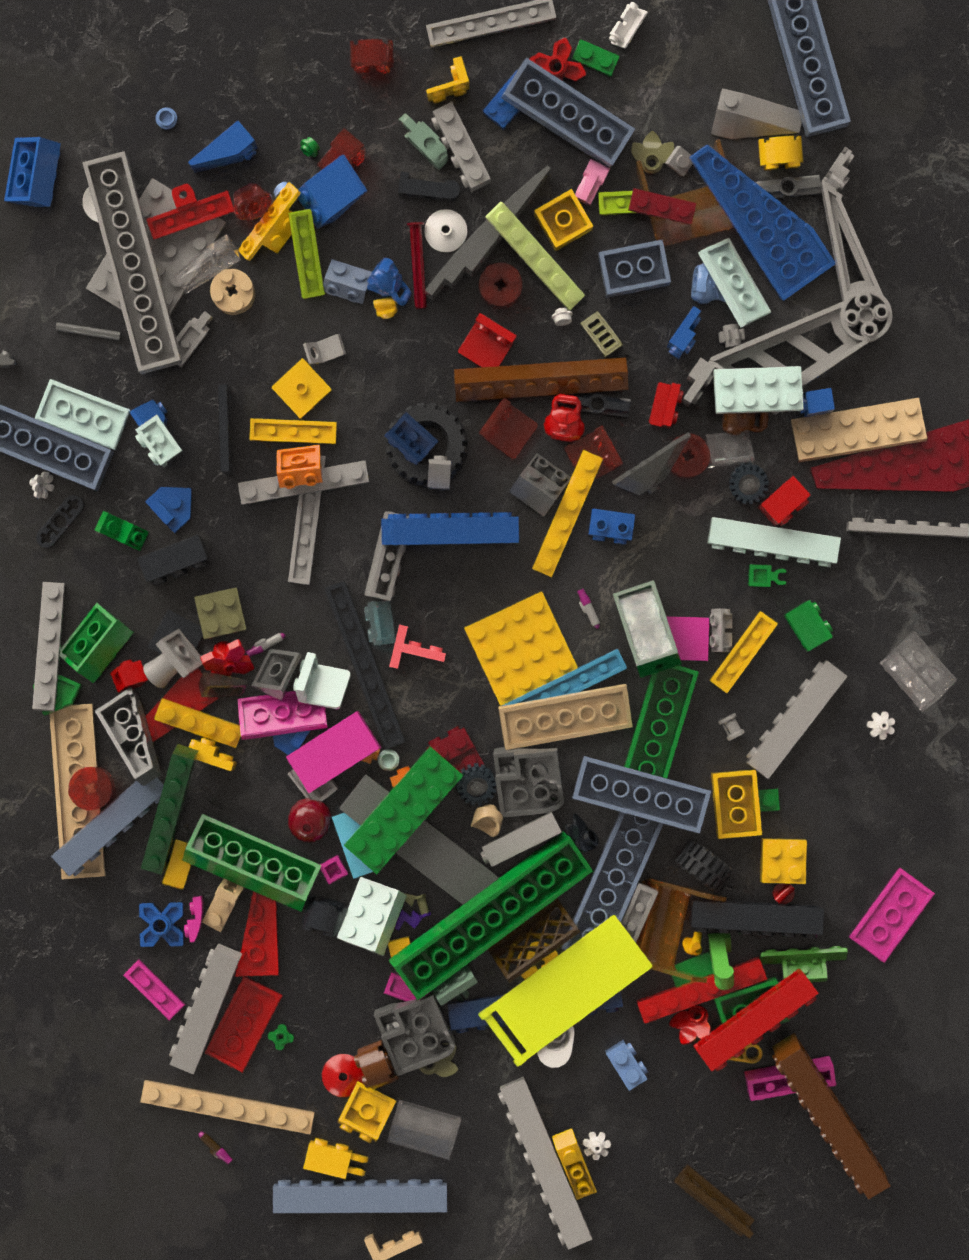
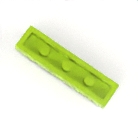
[288,209,325,299]

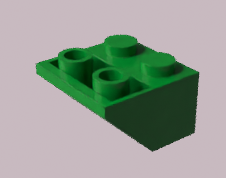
[784,600,833,652]

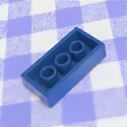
[483,70,520,130]

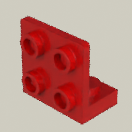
[458,313,517,367]

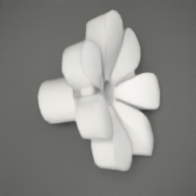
[30,471,54,499]
[867,711,895,740]
[582,1132,611,1160]

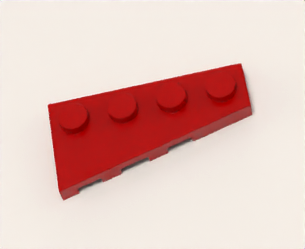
[145,668,219,742]
[235,891,279,977]

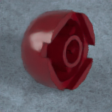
[288,798,331,843]

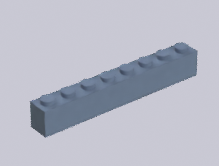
[273,1179,447,1213]

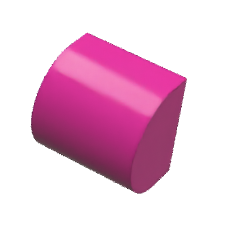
[320,855,348,884]

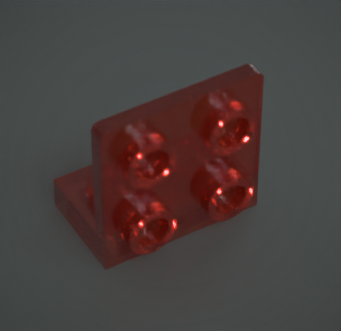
[479,398,538,459]
[565,425,623,480]

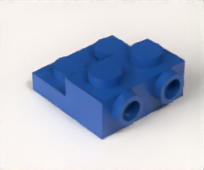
[667,306,701,359]

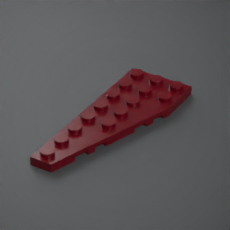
[810,419,969,492]

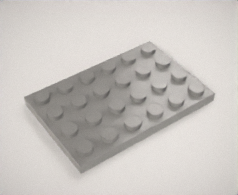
[86,178,226,316]

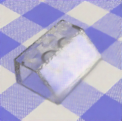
[880,631,957,712]
[387,1100,461,1160]

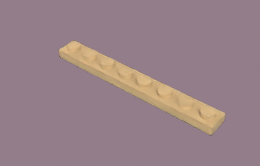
[141,1080,315,1134]

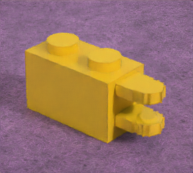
[303,1138,368,1179]

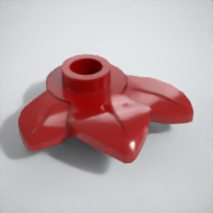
[669,1006,711,1045]

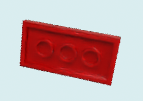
[205,976,283,1073]

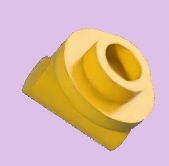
[373,297,398,319]
[682,931,702,955]

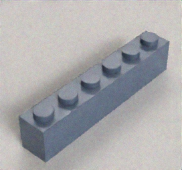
[51,778,164,876]

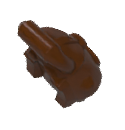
[722,412,769,436]

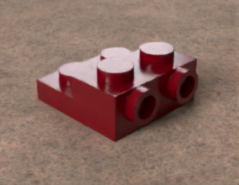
[426,726,484,773]

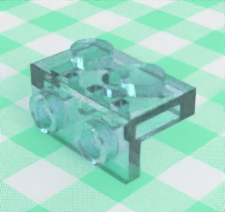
[364,601,396,646]

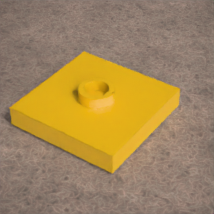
[271,358,332,419]

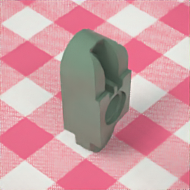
[399,114,448,170]

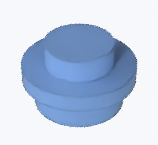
[156,107,177,129]

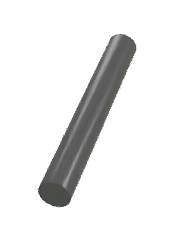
[56,322,121,340]

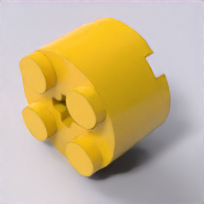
[758,136,803,171]

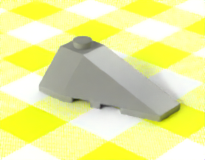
[711,88,802,140]

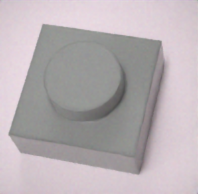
[665,146,693,176]

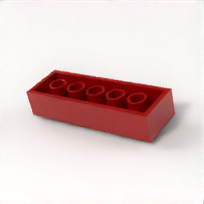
[693,968,819,1071]

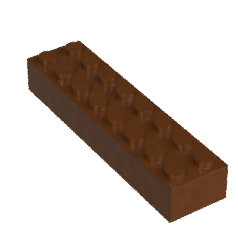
[772,1033,891,1200]

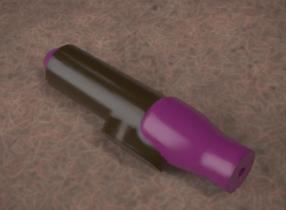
[199,1132,233,1164]

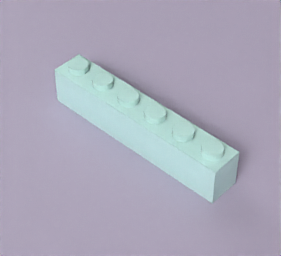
[707,517,841,567]

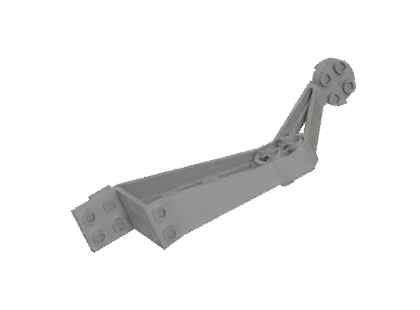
[681,147,892,415]

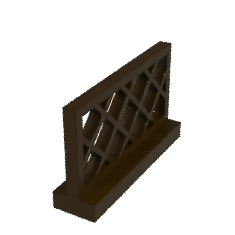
[487,898,580,983]
[674,1164,755,1239]

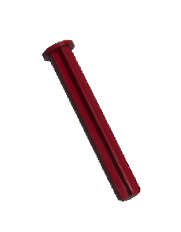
[407,222,426,309]

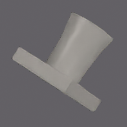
[144,629,203,688]

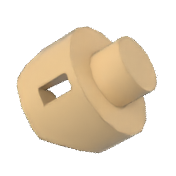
[471,804,503,837]

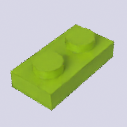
[598,191,636,215]

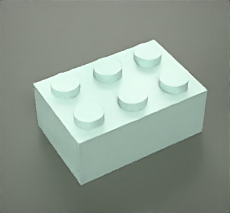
[337,877,407,956]

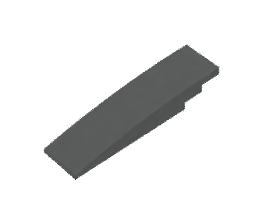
[425,165,551,301]
[339,774,499,904]

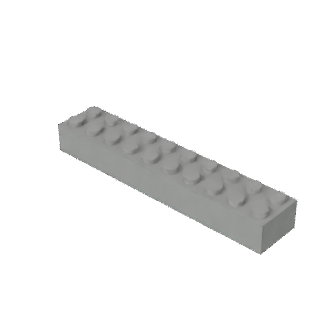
[83,151,183,374]

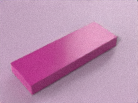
[124,959,185,1021]

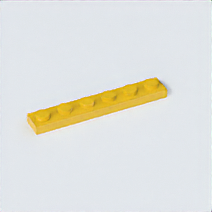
[532,450,603,577]

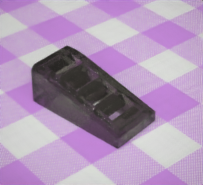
[198,672,248,697]

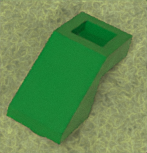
[95,511,149,551]

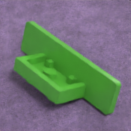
[760,946,848,982]

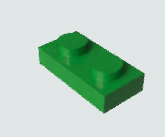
[572,39,620,77]

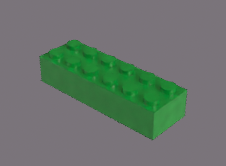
[624,666,699,779]
[344,746,463,874]
[182,814,322,912]

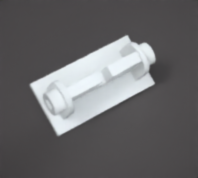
[609,2,648,49]

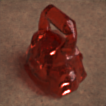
[233,183,272,221]

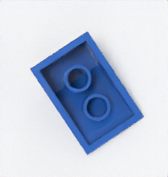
[188,121,258,173]
[298,154,367,229]

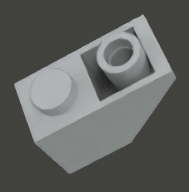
[427,456,452,490]

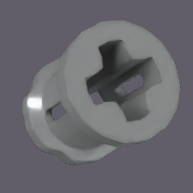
[718,713,745,741]

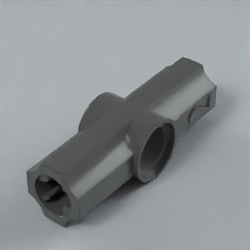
[756,175,821,199]

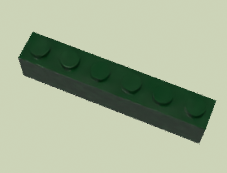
[141,744,199,875]

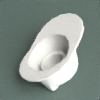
[537,1026,574,1068]

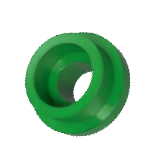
[300,137,320,157]

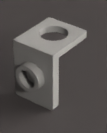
[303,334,346,364]

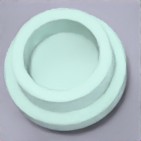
[378,749,399,771]

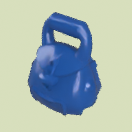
[367,258,412,306]

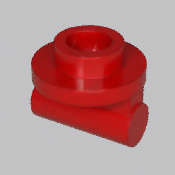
[773,883,795,904]

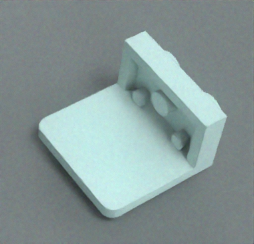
[293,652,351,709]

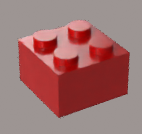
[757,476,810,526]

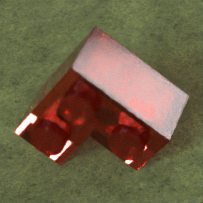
[317,128,366,170]

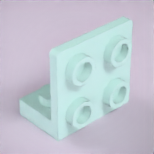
[135,415,182,467]

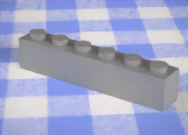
[746,660,847,779]
[169,944,242,1074]

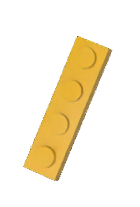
[250,418,337,444]
[709,611,778,693]
[154,698,241,748]

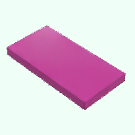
[237,691,328,740]
[286,711,381,793]
[849,868,935,963]

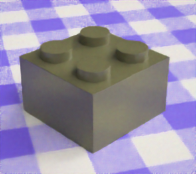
[194,587,246,640]

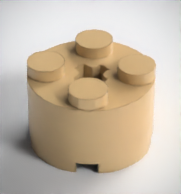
[210,269,255,315]

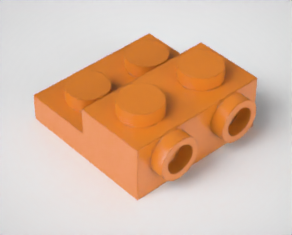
[277,445,323,489]

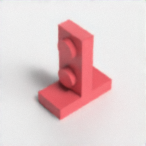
[389,625,446,669]

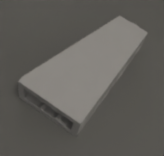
[480,812,561,867]

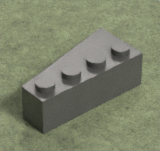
[95,687,161,786]

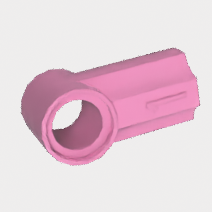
[575,159,610,205]

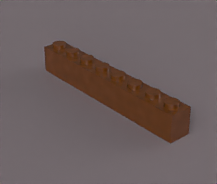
[454,357,628,402]

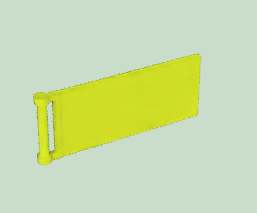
[478,915,652,1067]

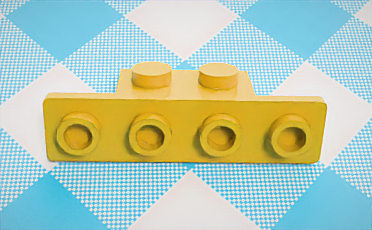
[238,182,300,261]

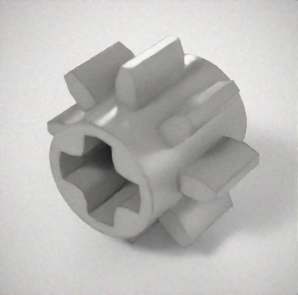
[718,324,745,348]

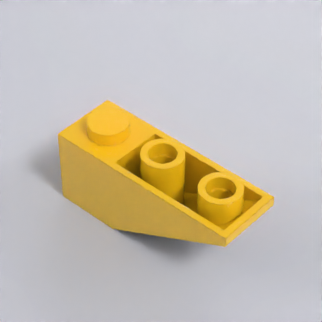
[552,1128,597,1200]

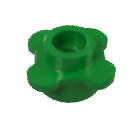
[268,1024,294,1050]

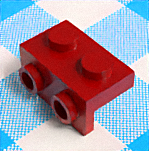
[649,382,683,429]

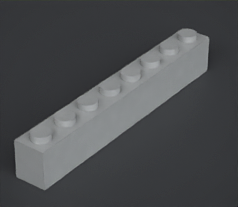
[498,1076,592,1250]

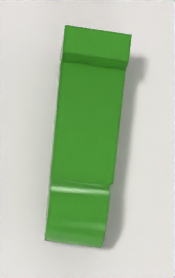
[708,933,734,990]

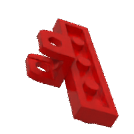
[146,184,235,240]

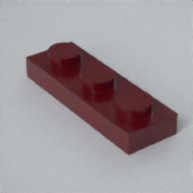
[628,188,697,225]

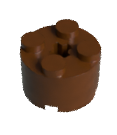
[354,1040,399,1090]

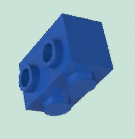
[588,509,635,544]

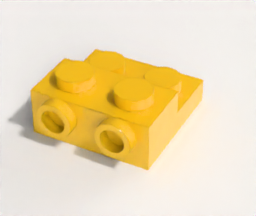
[189,738,237,771]
[338,1082,396,1143]

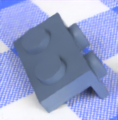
[323,259,372,304]

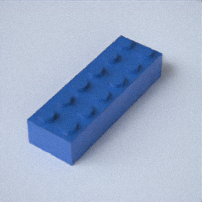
[381,512,519,545]

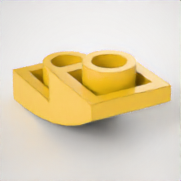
[162,840,191,890]

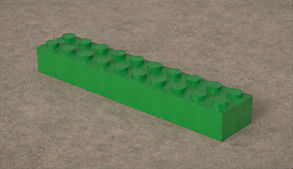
[389,832,593,1000]

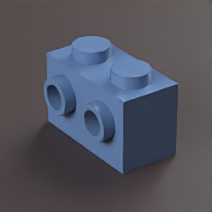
[605,1040,648,1091]

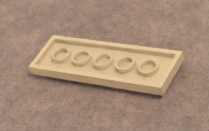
[791,398,927,462]
[498,684,633,750]

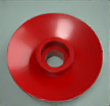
[322,1054,364,1097]

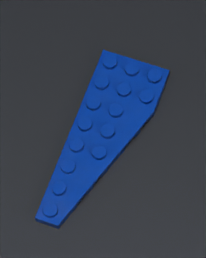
[689,145,835,301]

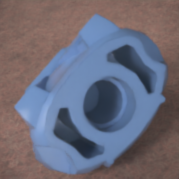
[691,263,726,304]

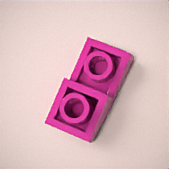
[184,895,204,942]

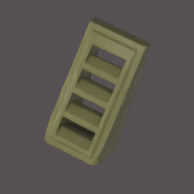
[580,311,623,358]

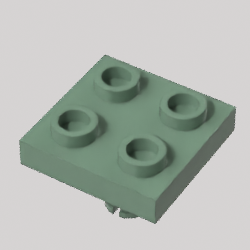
[432,964,478,1006]

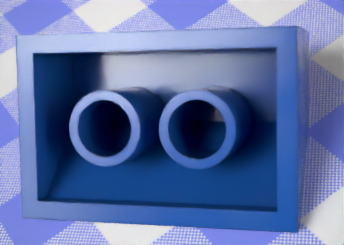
[4,137,61,207]

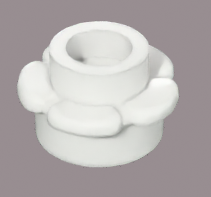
[552,308,573,326]

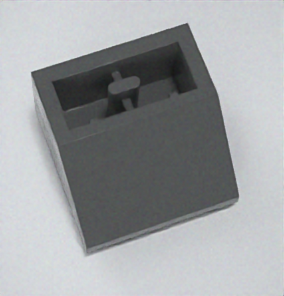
[509,453,571,516]

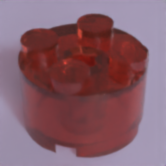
[350,39,394,73]
[479,263,522,309]
[671,434,710,479]
[68,766,115,810]

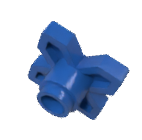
[139,902,184,947]

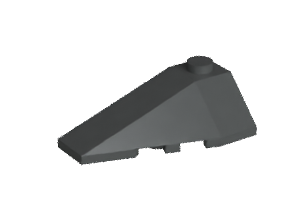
[612,432,691,495]

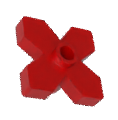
[529,37,587,81]
[200,639,254,686]

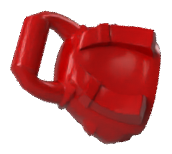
[543,394,585,442]

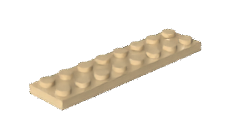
[49,704,106,879]

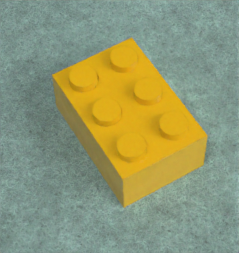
[711,770,762,839]

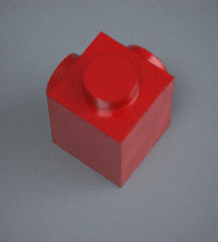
[110,660,148,693]

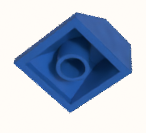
[130,400,167,427]

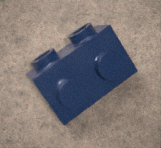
[384,412,439,465]

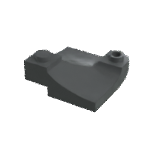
[493,747,565,817]
[374,993,456,1076]

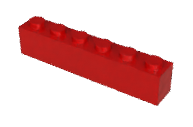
[636,957,767,1023]

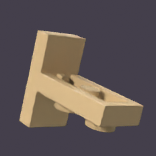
[202,879,245,932]
[364,1231,423,1260]

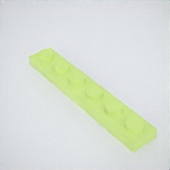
[485,202,585,310]

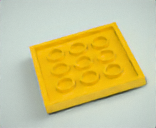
[464,592,578,706]

